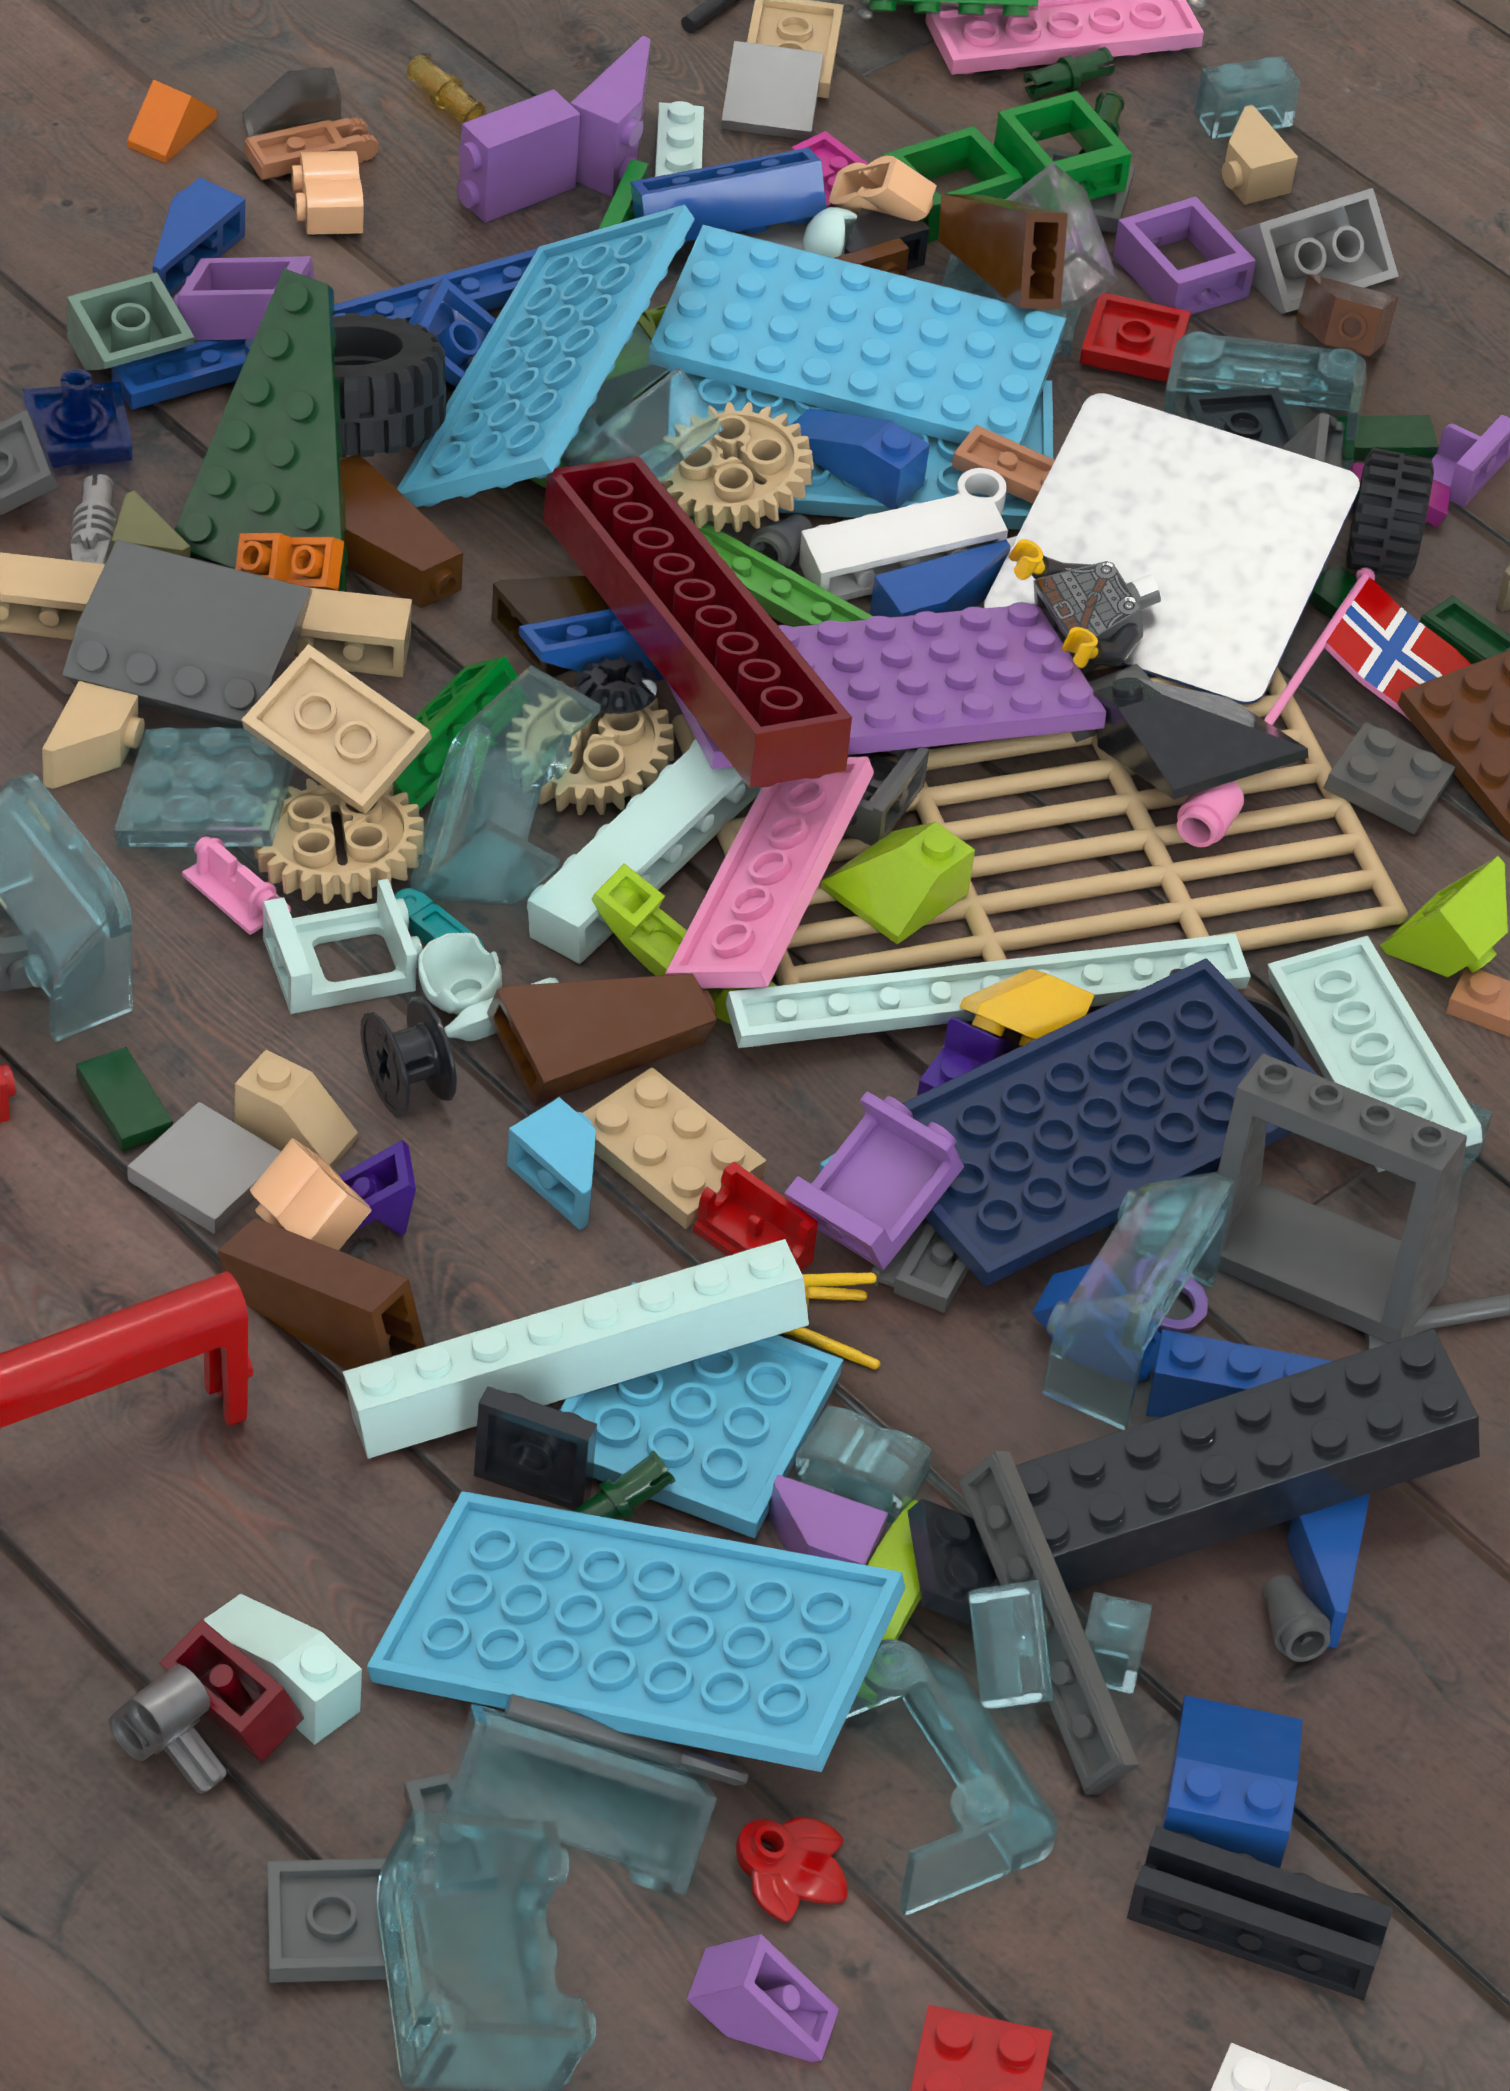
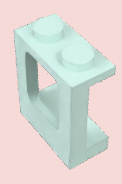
[263,879,423,1014]

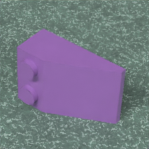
[570,36,651,197]

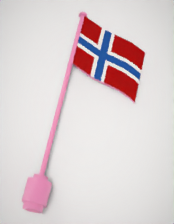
[1177,568,1472,847]

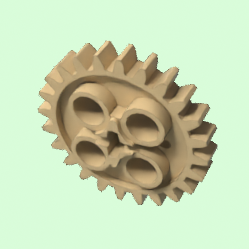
[653,402,814,532]
[507,680,674,815]
[253,778,425,904]

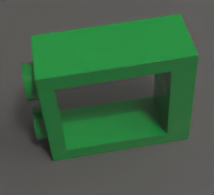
[994,91,1132,210]
[882,126,1023,242]

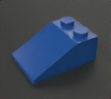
[1162,1695,1303,1868]

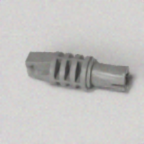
[70,474,117,564]

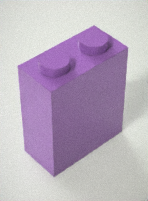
[457,89,580,223]

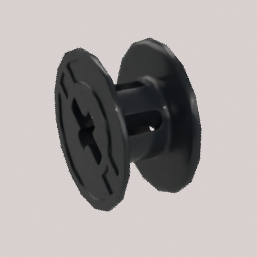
[360,996,457,1116]

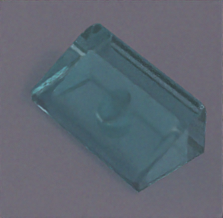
[968,1580,1053,1710]

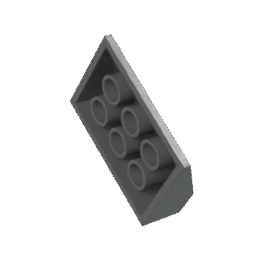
[62,540,312,732]

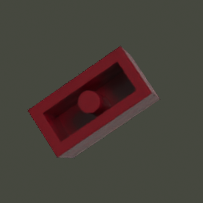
[159,1619,304,1763]

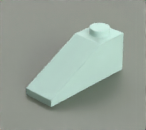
[204,1594,362,1745]

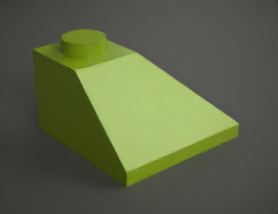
[820,822,975,945]
[1380,856,1508,977]

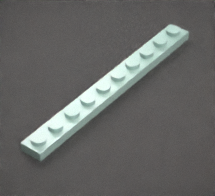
[725,933,1251,1048]

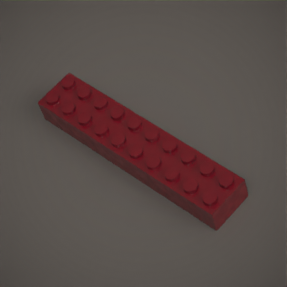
[543,456,852,788]

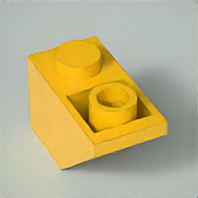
[959,968,1095,1046]

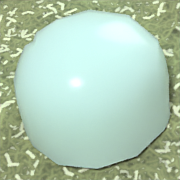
[803,207,857,258]
[418,933,502,1015]

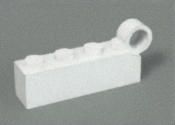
[799,468,1008,600]

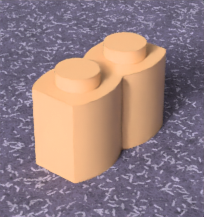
[292,151,364,235]
[828,156,937,222]
[250,1138,372,1251]

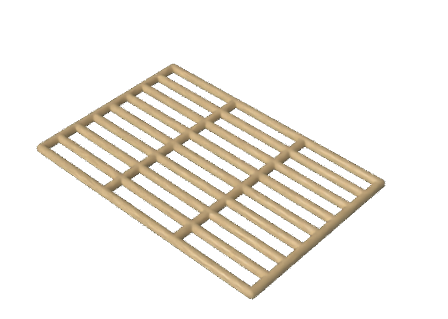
[671,665,1408,986]

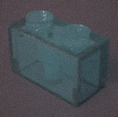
[1194,56,1301,139]

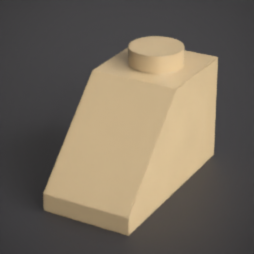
[1222,105,1298,205]
[42,681,145,789]
[235,1050,358,1169]

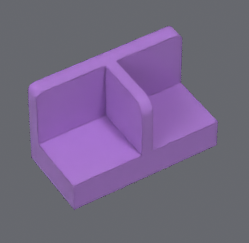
[1432,414,1510,507]

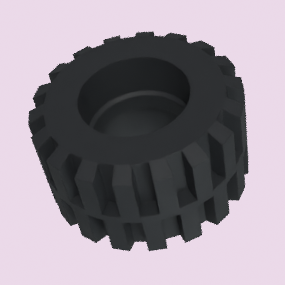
[1346,448,1434,579]

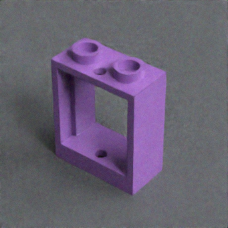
[1113,197,1256,315]
[174,256,315,340]

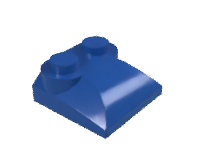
[409,277,496,387]

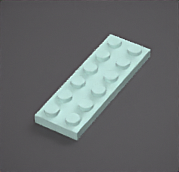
[1268,936,1482,1172]

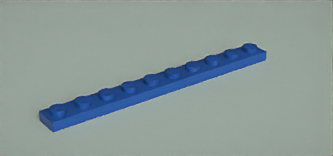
[112,248,538,410]

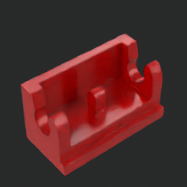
[693,1162,818,1271]

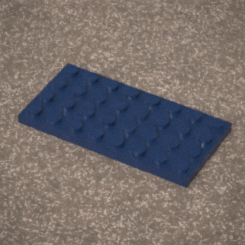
[902,958,1319,1287]

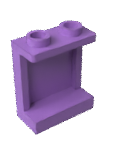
[785,1091,964,1270]

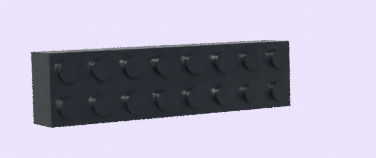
[1015,1328,1480,1593]

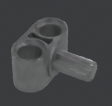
[109,1664,226,1794]

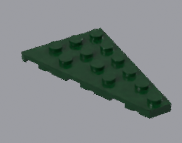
[175,268,348,592]

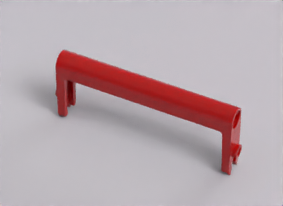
[0,1271,253,1428]

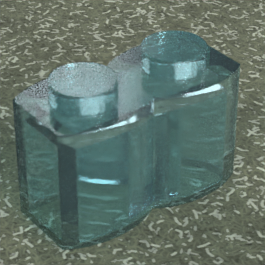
[794,1406,932,1523]

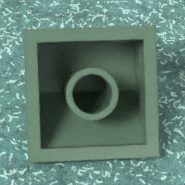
[67,272,195,370]

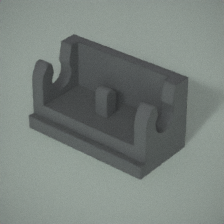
[844,747,929,846]

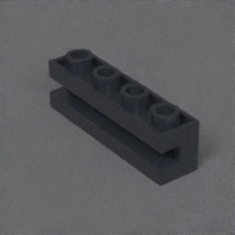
[1127,1826,1394,2001]

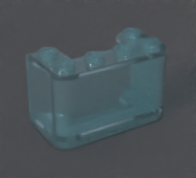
[377,1810,596,2091]

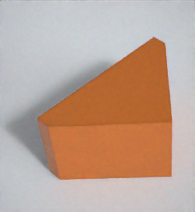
[127,80,217,164]

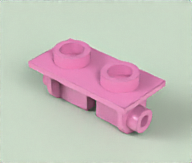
[182,836,291,935]

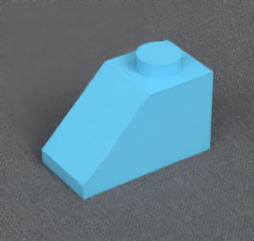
[507,1097,596,1230]

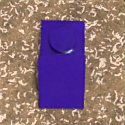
[917,1017,1014,1095]
[339,1140,416,1236]

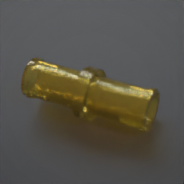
[407,54,486,124]

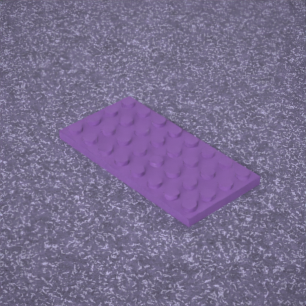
[664,602,1106,769]

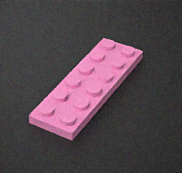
[925,0,1204,75]
[666,757,874,989]

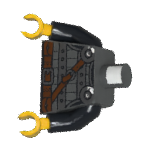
[1008,539,1161,675]

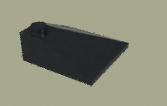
[1093,677,1309,799]

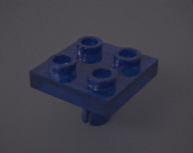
[22,369,132,467]

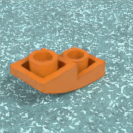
[235,533,344,591]

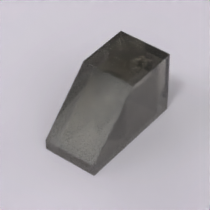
[242,67,341,137]

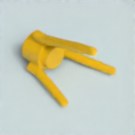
[782,1272,881,1370]

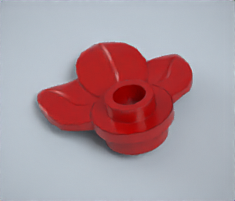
[736,1817,848,1924]

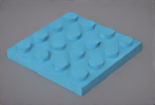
[559,1282,843,1539]

